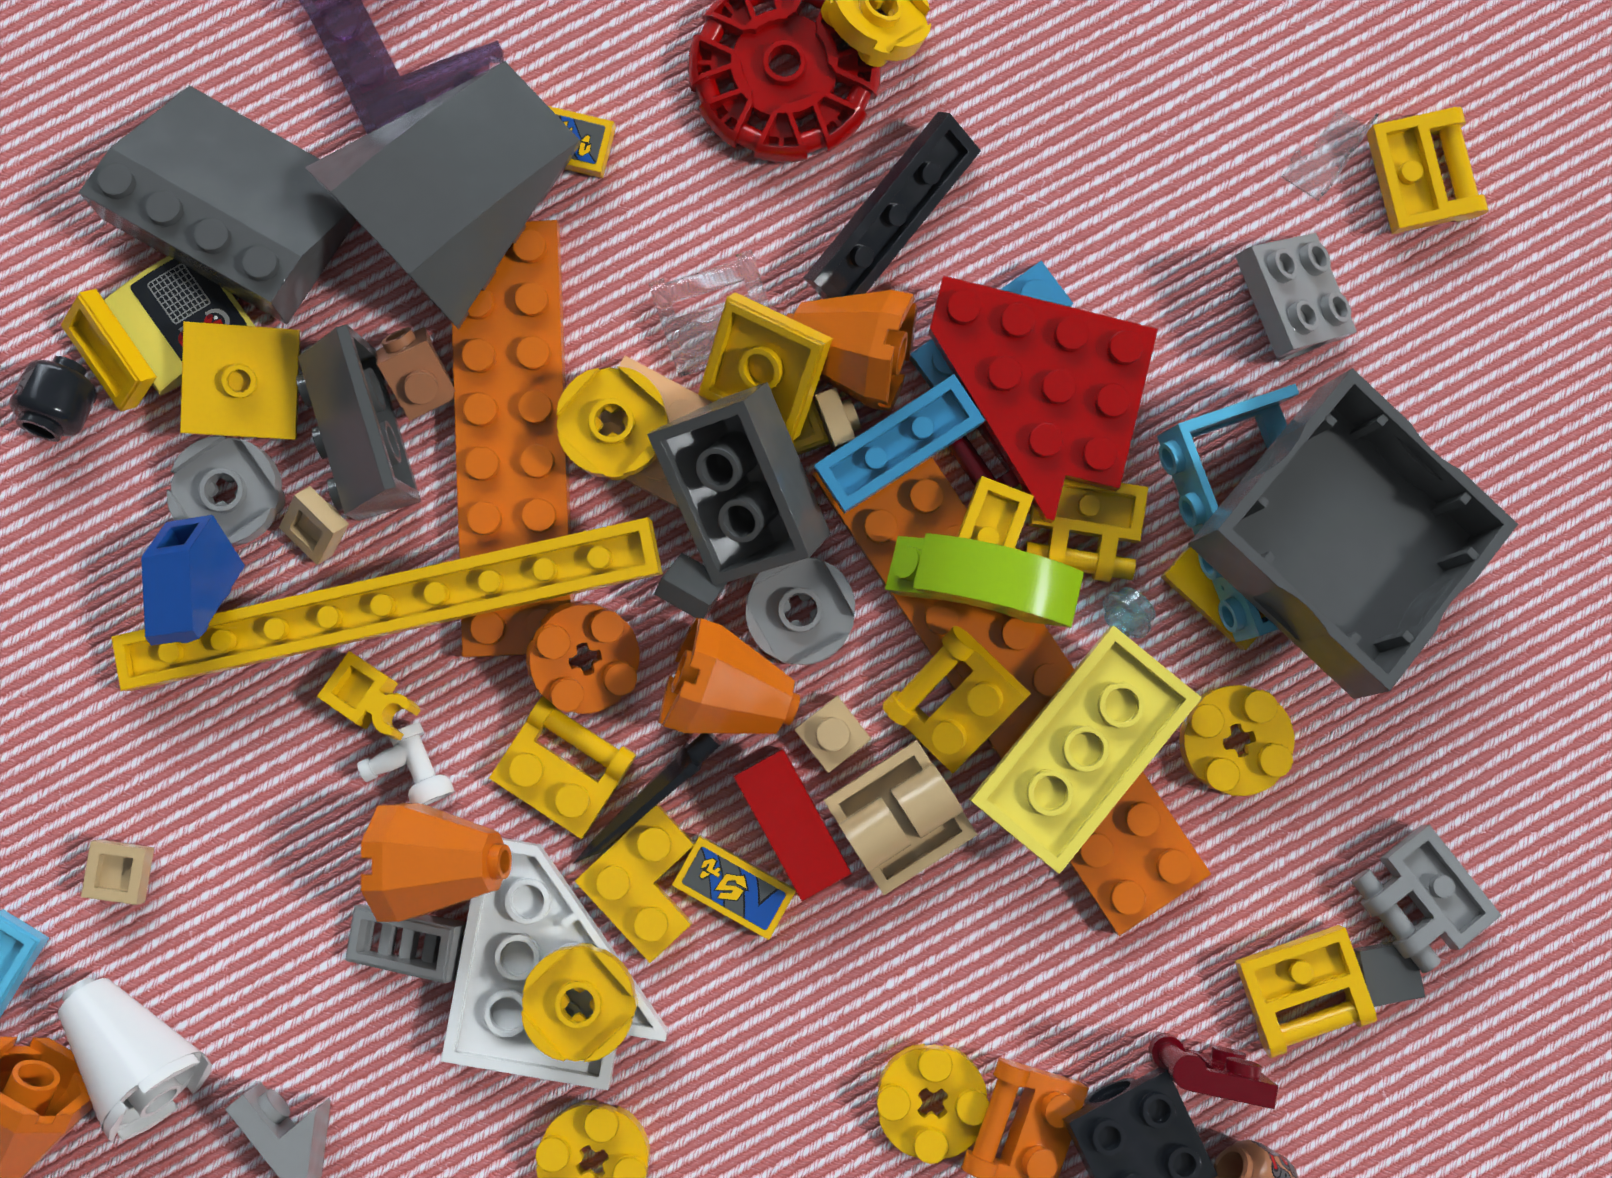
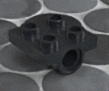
[1063,1067,1218,1178]

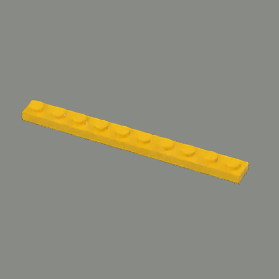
[111,517,663,691]

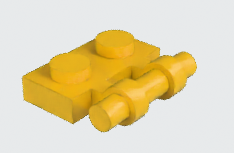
[1024,479,1149,582]

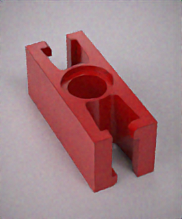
[733,748,852,901]

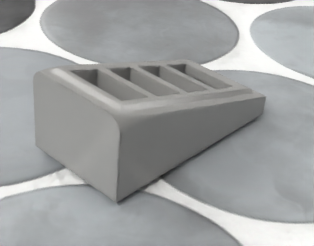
[345,904,466,983]

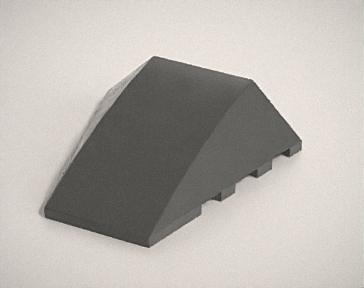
[305,61,581,330]

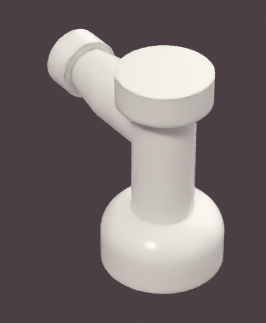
[357,722,455,805]

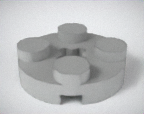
[167,436,285,546]
[745,557,855,665]

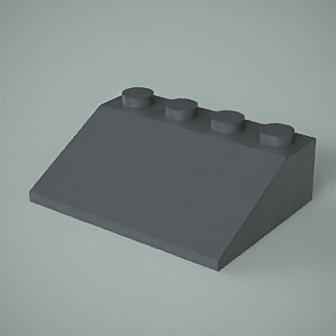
[79,85,357,325]

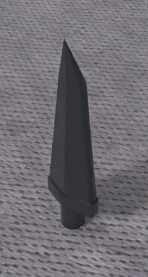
[573,733,721,864]

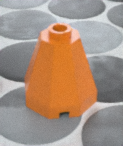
[786,290,917,412]
[658,617,800,734]
[361,803,512,922]
[0,1037,93,1178]

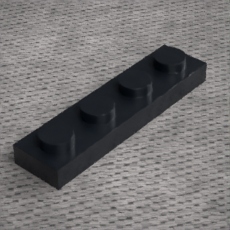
[803,111,981,299]

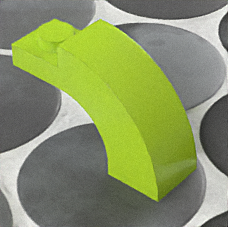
[885,533,1084,628]

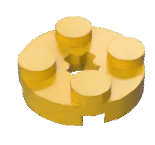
[821,0,931,67]
[556,366,669,481]
[1179,685,1295,796]
[521,943,638,1062]
[876,1043,989,1164]
[536,1100,650,1178]

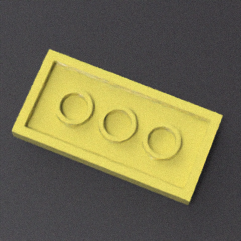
[969,626,1202,874]

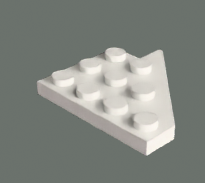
[441,838,668,1090]

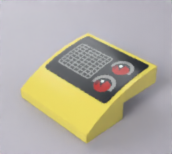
[104,256,255,396]

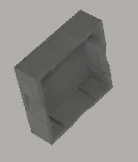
[1188,368,1518,699]

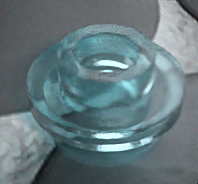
[1103,587,1156,638]

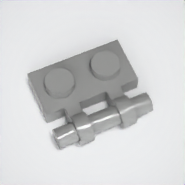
[1351,824,1502,973]

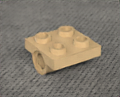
[823,740,978,895]

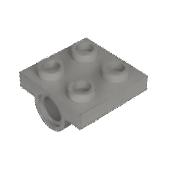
[1235,233,1357,362]

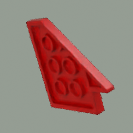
[929,275,1158,523]

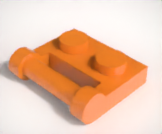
[961,1058,1089,1178]

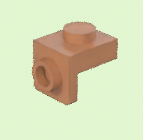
[376,327,455,421]

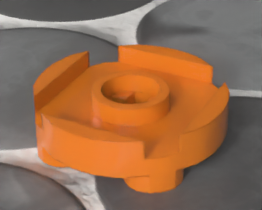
[526,601,640,714]

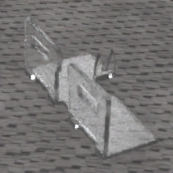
[1281,109,1379,201]

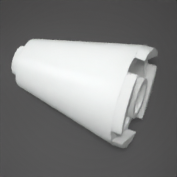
[58,977,212,1141]

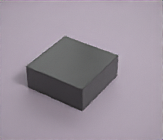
[654,553,728,619]
[1353,941,1425,1007]

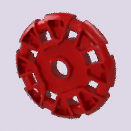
[688,0,881,163]

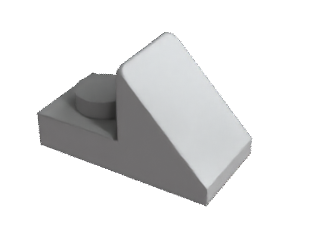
[225,1082,331,1178]

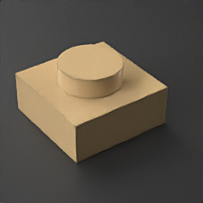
[815,387,861,452]
[279,486,349,565]
[794,696,871,773]
[81,839,154,905]

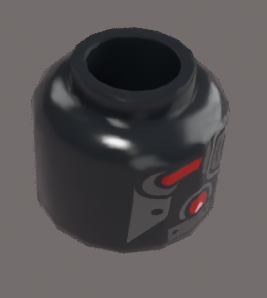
[9,356,97,442]

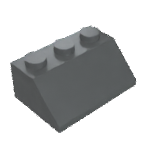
[296,324,421,521]
[647,382,831,586]

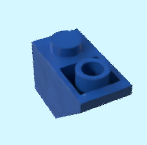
[141,515,245,645]

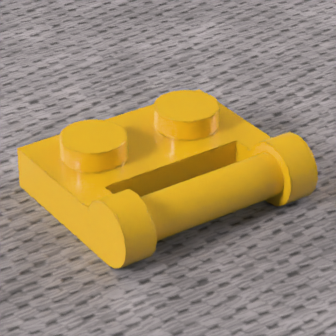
[1366,107,1489,234]
[882,626,1031,774]
[489,696,637,839]
[1235,925,1377,1058]

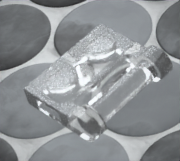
[648,250,771,378]

